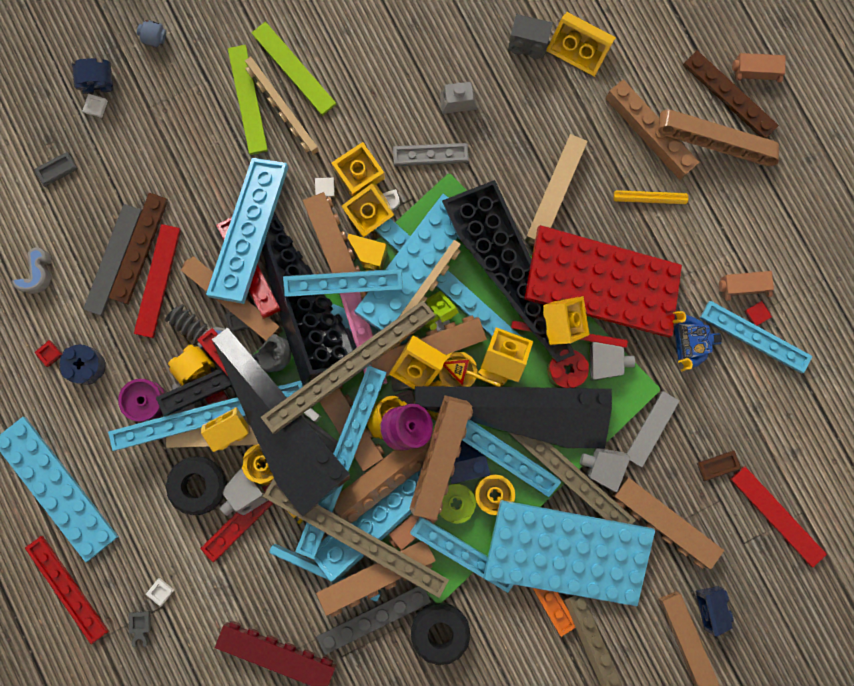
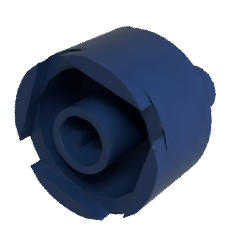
[72,58,113,94]
[60,344,106,385]

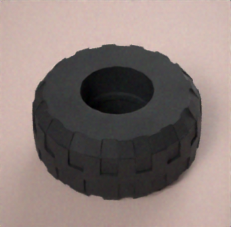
[166,456,227,515]
[411,603,470,665]

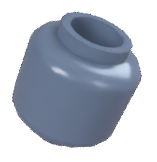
[137,20,166,47]

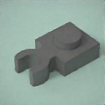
[129,611,151,647]

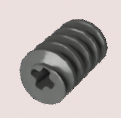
[165,304,207,345]

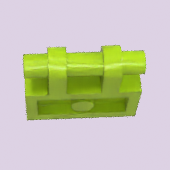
[425,290,459,330]

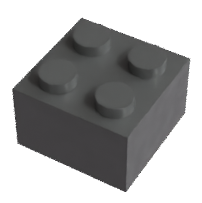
[508,14,553,59]

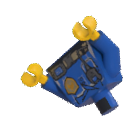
[673,311,722,372]

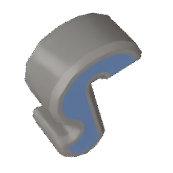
[11,247,52,294]

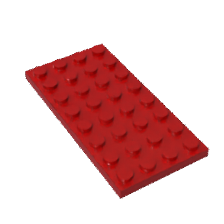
[525,225,682,338]

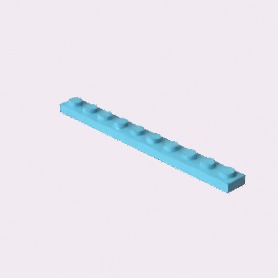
[374,219,520,337]
[295,366,387,559]
[108,380,303,451]

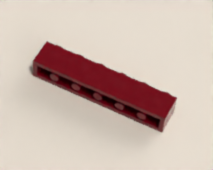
[214,621,336,686]

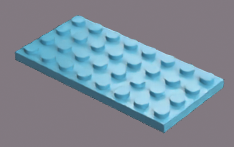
[484,500,655,606]

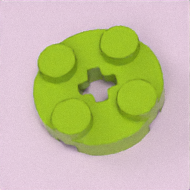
[440,484,476,524]

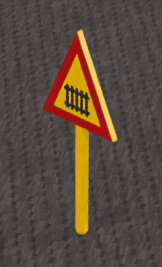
[443,359,501,387]

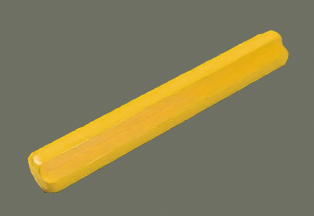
[613,190,689,204]

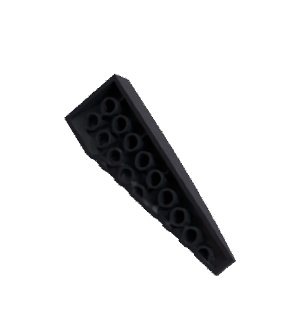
[442,180,575,363]
[262,212,357,385]
[212,328,350,517]
[414,386,612,449]

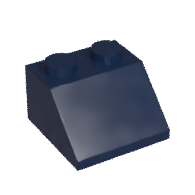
[450,441,490,484]
[695,586,734,636]

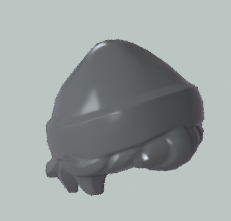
[257,334,292,373]

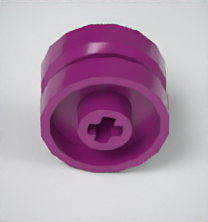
[118,379,166,422]
[381,404,433,451]

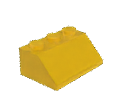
[546,12,616,77]

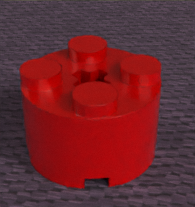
[547,349,589,388]

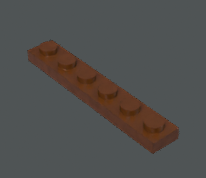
[683,50,779,138]
[109,192,168,305]

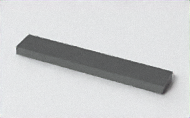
[83,204,142,316]

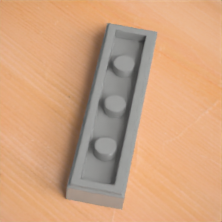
[393,143,468,166]
[627,391,679,467]

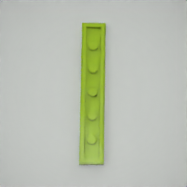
[251,21,336,116]
[228,44,268,155]

